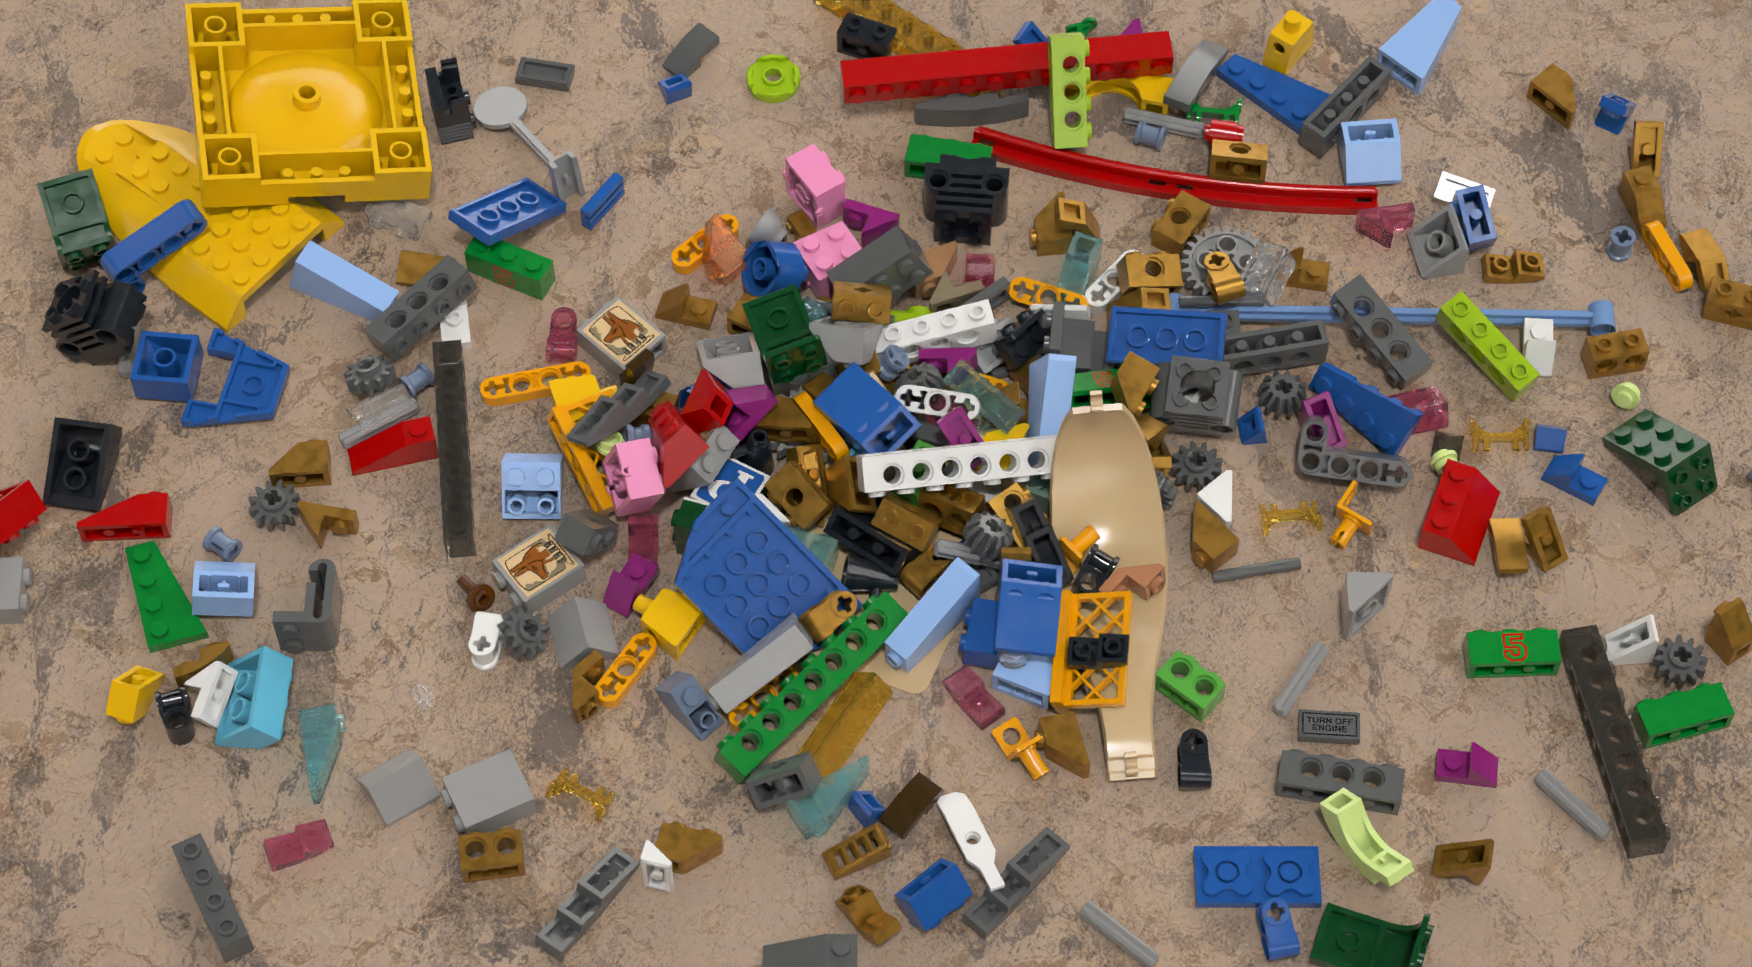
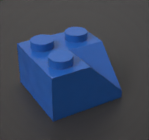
[130,331,204,402]

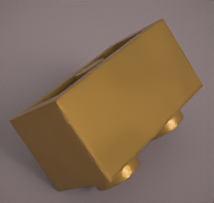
[785,209,817,241]

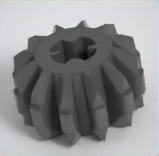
[894,361,946,408]
[1258,370,1307,419]
[962,510,1015,561]

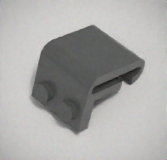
[1043,301,1117,374]
[272,559,343,653]

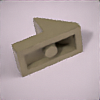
[929,271,985,313]

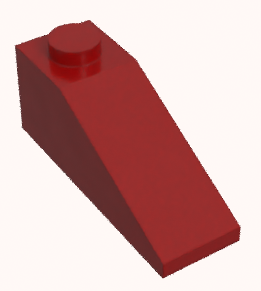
[347,416,439,476]
[77,491,173,542]

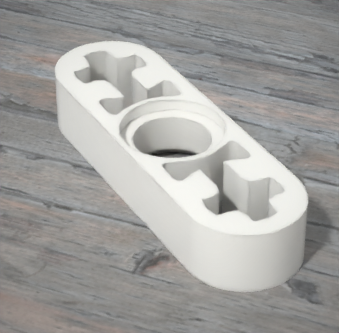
[1085,250,1143,314]
[895,385,981,420]

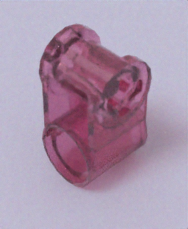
[546,307,578,362]

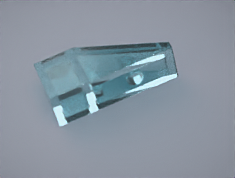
[942,359,1026,435]
[299,704,347,805]
[787,756,869,840]

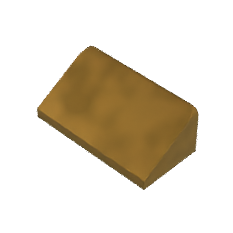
[395,250,456,286]
[786,443,831,505]

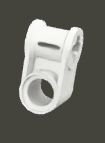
[468,611,505,671]

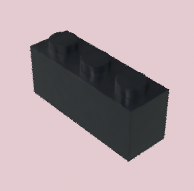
[823,505,920,577]

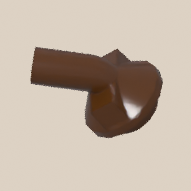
[457,574,495,612]

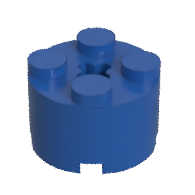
[741,240,808,297]

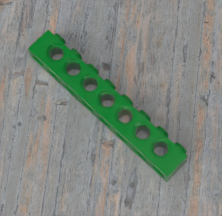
[714,590,908,784]

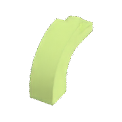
[1319,787,1414,887]

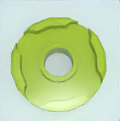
[746,54,801,103]

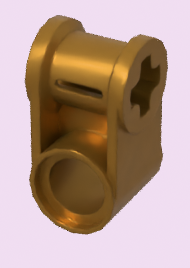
[1204,251,1246,305]
[899,544,953,599]
[798,590,858,643]

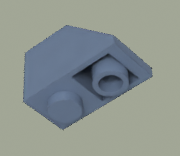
[654,671,724,741]

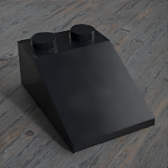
[42,417,122,512]

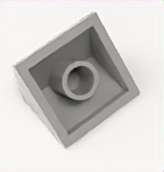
[1407,203,1469,280]
[1340,572,1394,642]
[548,596,619,671]
[357,749,441,828]

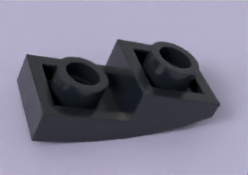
[1067,633,1130,670]

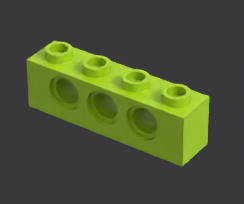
[1047,32,1092,149]
[1435,291,1540,402]

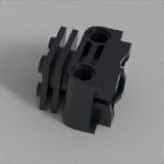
[923,154,1010,246]
[42,269,147,366]

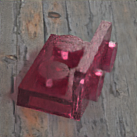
[1387,385,1449,435]

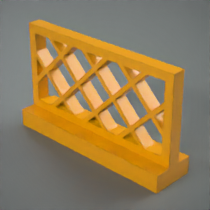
[546,388,623,517]
[1049,590,1133,714]

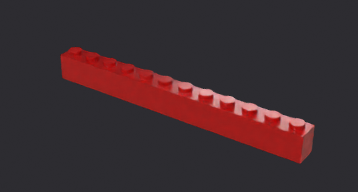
[840,31,1174,104]

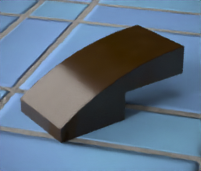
[619,348,655,386]
[879,772,944,839]

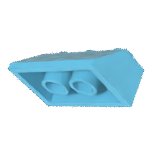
[214,646,294,749]

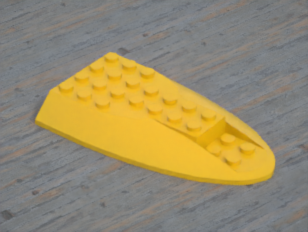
[76,120,345,333]

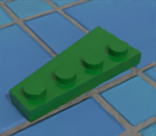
[125,540,209,653]

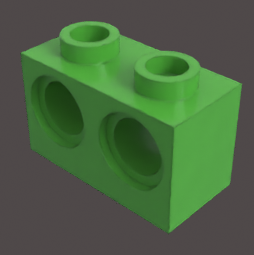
[1155,650,1226,723]

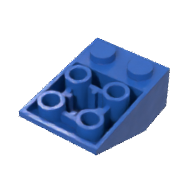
[812,362,921,455]
[994,558,1063,658]

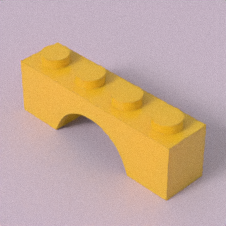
[1064,75,1174,115]

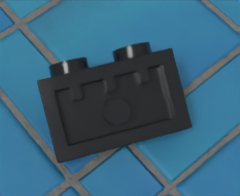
[837,12,897,59]
[993,307,1047,371]

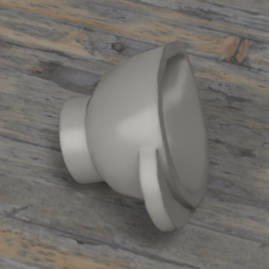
[746,206,788,243]

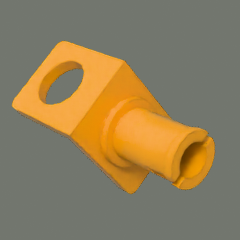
[1328,480,1373,550]
[1059,524,1101,574]
[991,717,1050,781]

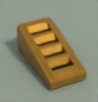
[822,823,891,881]

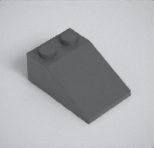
[763,934,858,967]

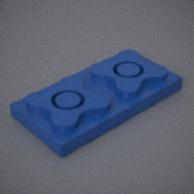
[448,177,567,246]
[1106,306,1228,365]
[1193,846,1322,908]

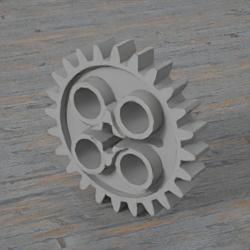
[1180,225,1273,296]

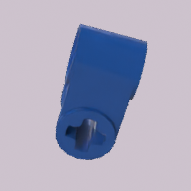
[1256,898,1300,961]

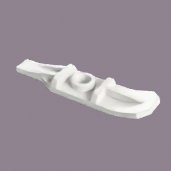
[937,792,1005,892]

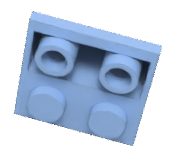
[1338,118,1402,186]
[501,453,564,519]
[192,561,255,617]

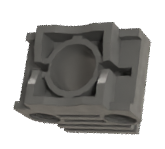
[1149,355,1243,438]

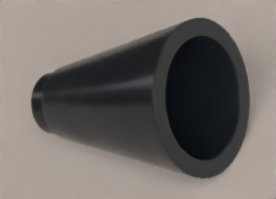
[729,429,774,476]
[841,552,900,599]

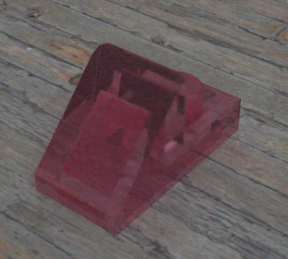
[1355,202,1415,248]
[966,254,995,288]
[628,514,660,566]

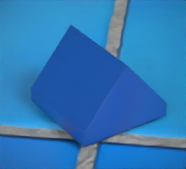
[658,73,692,105]
[1237,406,1267,445]
[1534,423,1567,454]
[847,791,886,828]

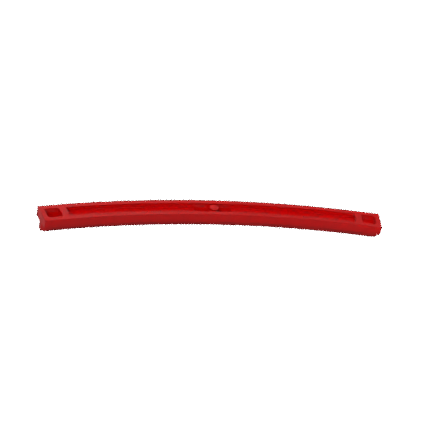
[971,125,1378,215]

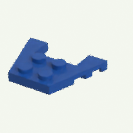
[181,328,290,427]

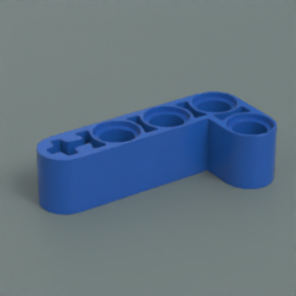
[100,199,208,293]

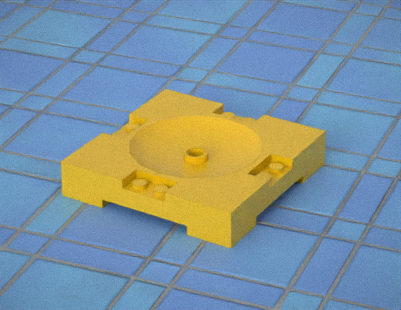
[184,0,432,208]

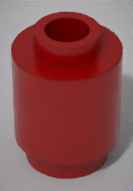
[1203,119,1244,147]

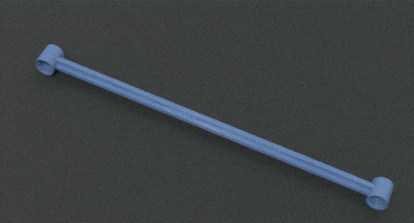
[1169,293,1616,336]

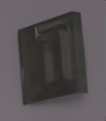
[1430,430,1464,462]

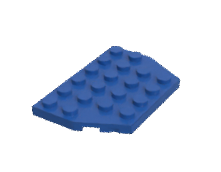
[673,477,863,654]

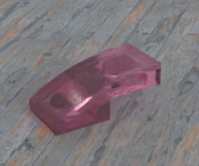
[942,665,1006,730]
[263,819,334,872]

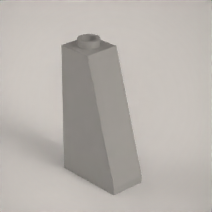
[707,613,813,714]

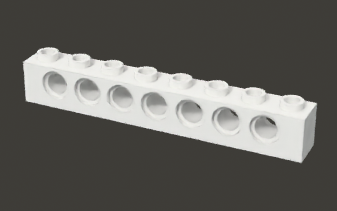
[768,299,998,395]
[856,434,1058,497]

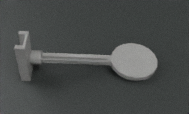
[473,86,585,204]

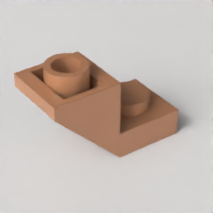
[1098,563,1166,609]

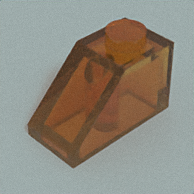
[702,213,746,283]

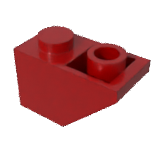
[680,369,734,433]

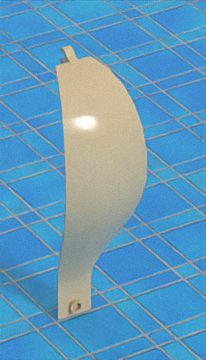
[1049,390,1168,782]

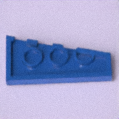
[1216,54,1331,135]
[1308,362,1424,455]

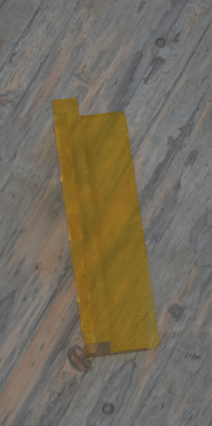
[796,672,893,785]

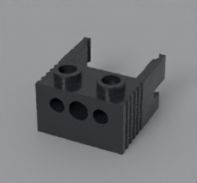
[425,57,477,145]

